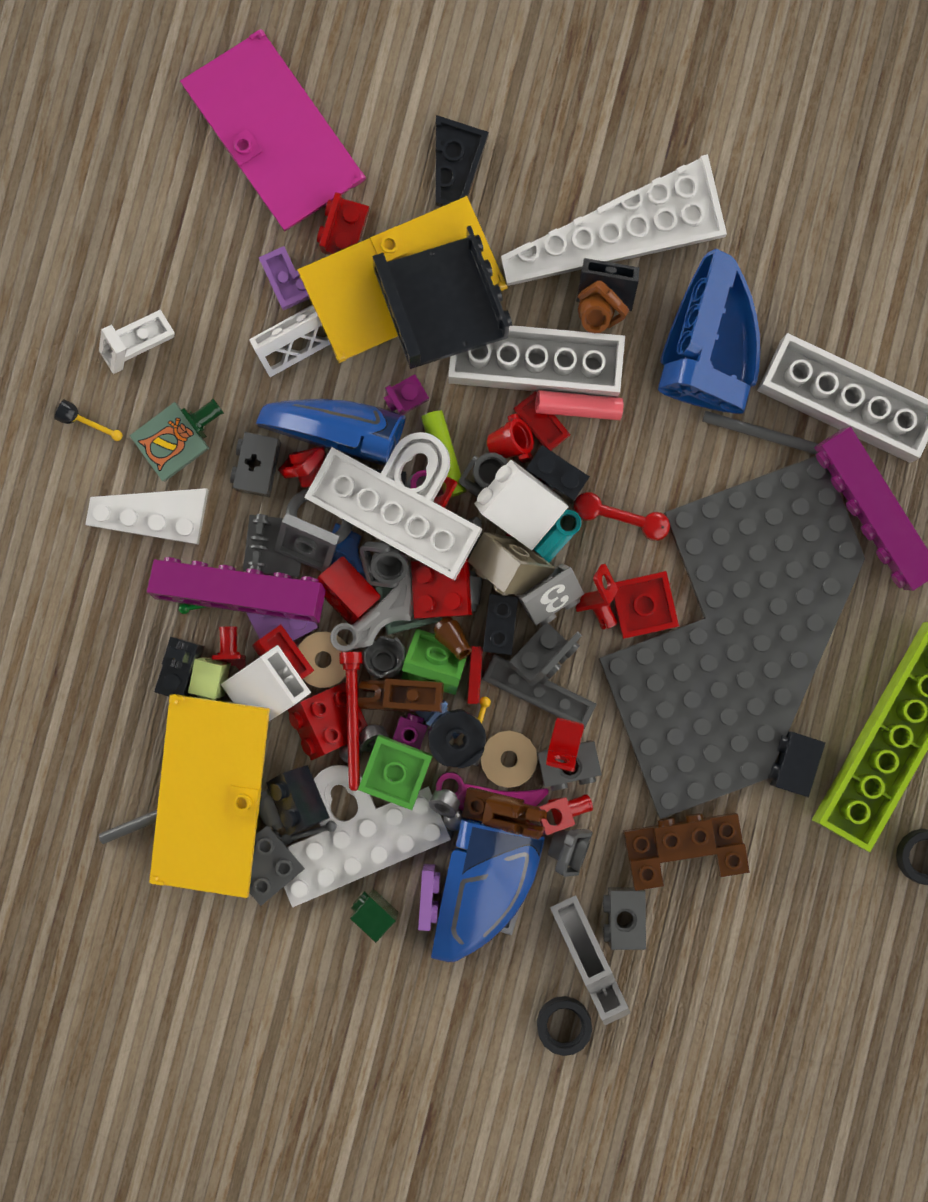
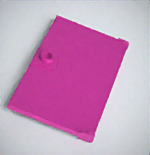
[180,29,366,232]

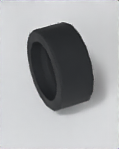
[896,829,928,885]
[537,996,592,1056]

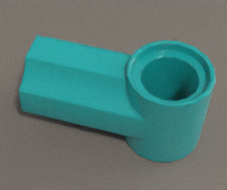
[533,510,581,563]

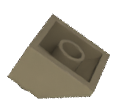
[467,532,555,596]

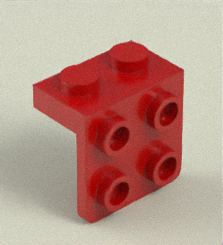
[288,683,368,761]

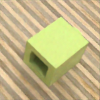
[188,657,231,700]

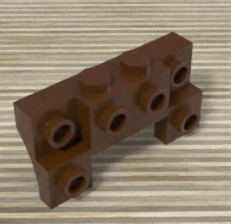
[623,813,750,891]

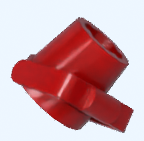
[487,414,534,463]
[278,446,326,487]

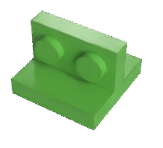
[401,629,470,695]
[358,735,433,810]

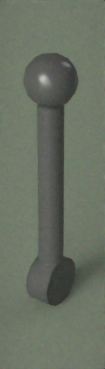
[281,821,337,845]

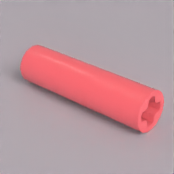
[535,390,623,421]

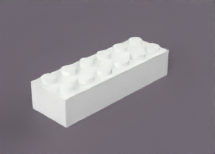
[448,326,625,397]
[757,333,928,463]

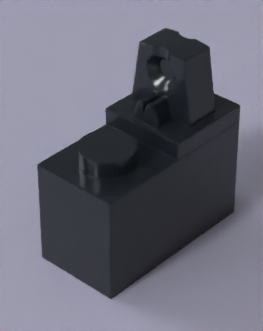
[154,637,205,697]

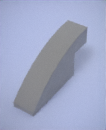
[550,895,631,1025]

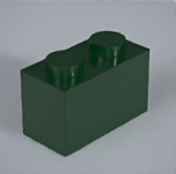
[350,889,399,943]

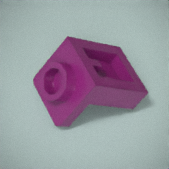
[383,374,429,415]

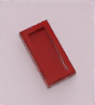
[513,391,571,451]
[468,646,483,704]

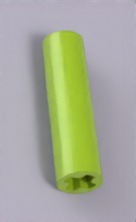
[421,410,466,498]

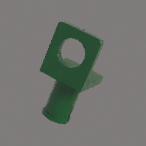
[181,399,224,439]

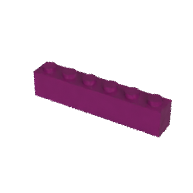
[814,426,928,591]
[147,557,326,623]

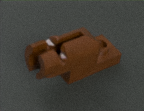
[358,679,444,713]
[462,787,547,840]

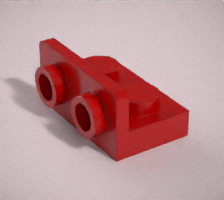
[317,192,370,255]

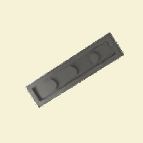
[482,654,596,729]

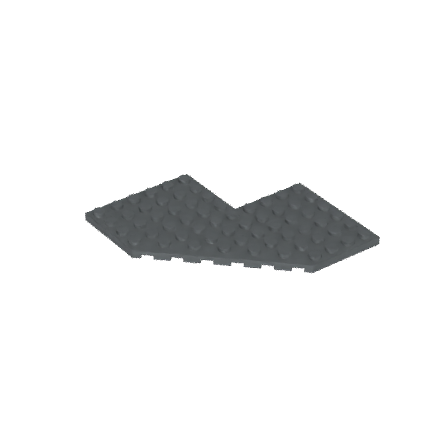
[599,456,865,819]

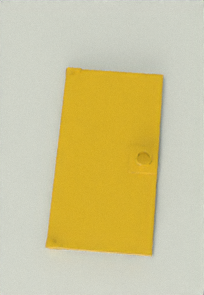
[297,196,508,363]
[149,694,270,898]

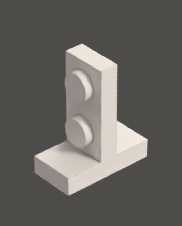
[99,310,175,374]

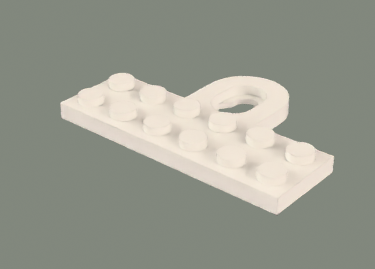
[304,432,483,580]
[284,765,451,907]

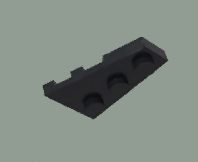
[436,115,489,207]

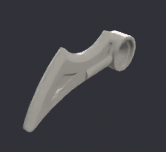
[330,564,414,652]

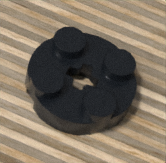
[428,709,486,768]

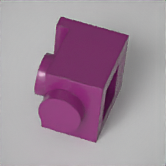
[393,713,428,750]

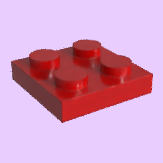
[411,558,472,619]
[613,571,679,639]

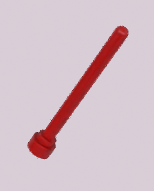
[339,652,363,791]

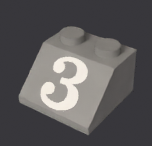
[515,564,584,625]

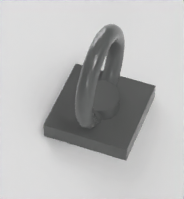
[274,489,353,572]

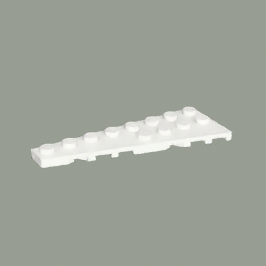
[501,154,727,286]

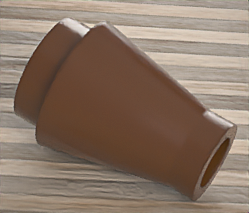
[433,617,472,660]

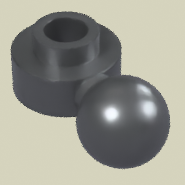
[339,724,389,763]
[429,789,466,831]

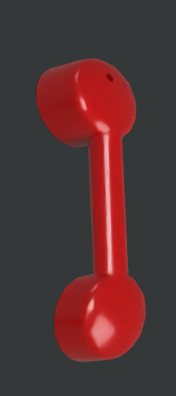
[573,492,670,541]

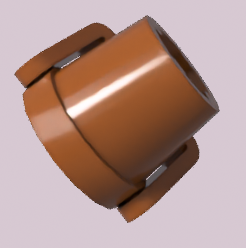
[577,281,629,333]

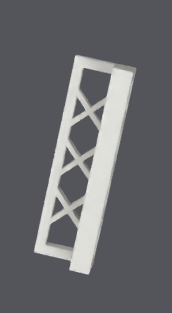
[249,305,330,377]

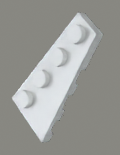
[85,488,209,545]

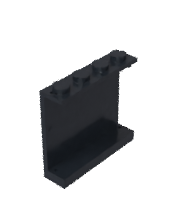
[372,226,512,369]

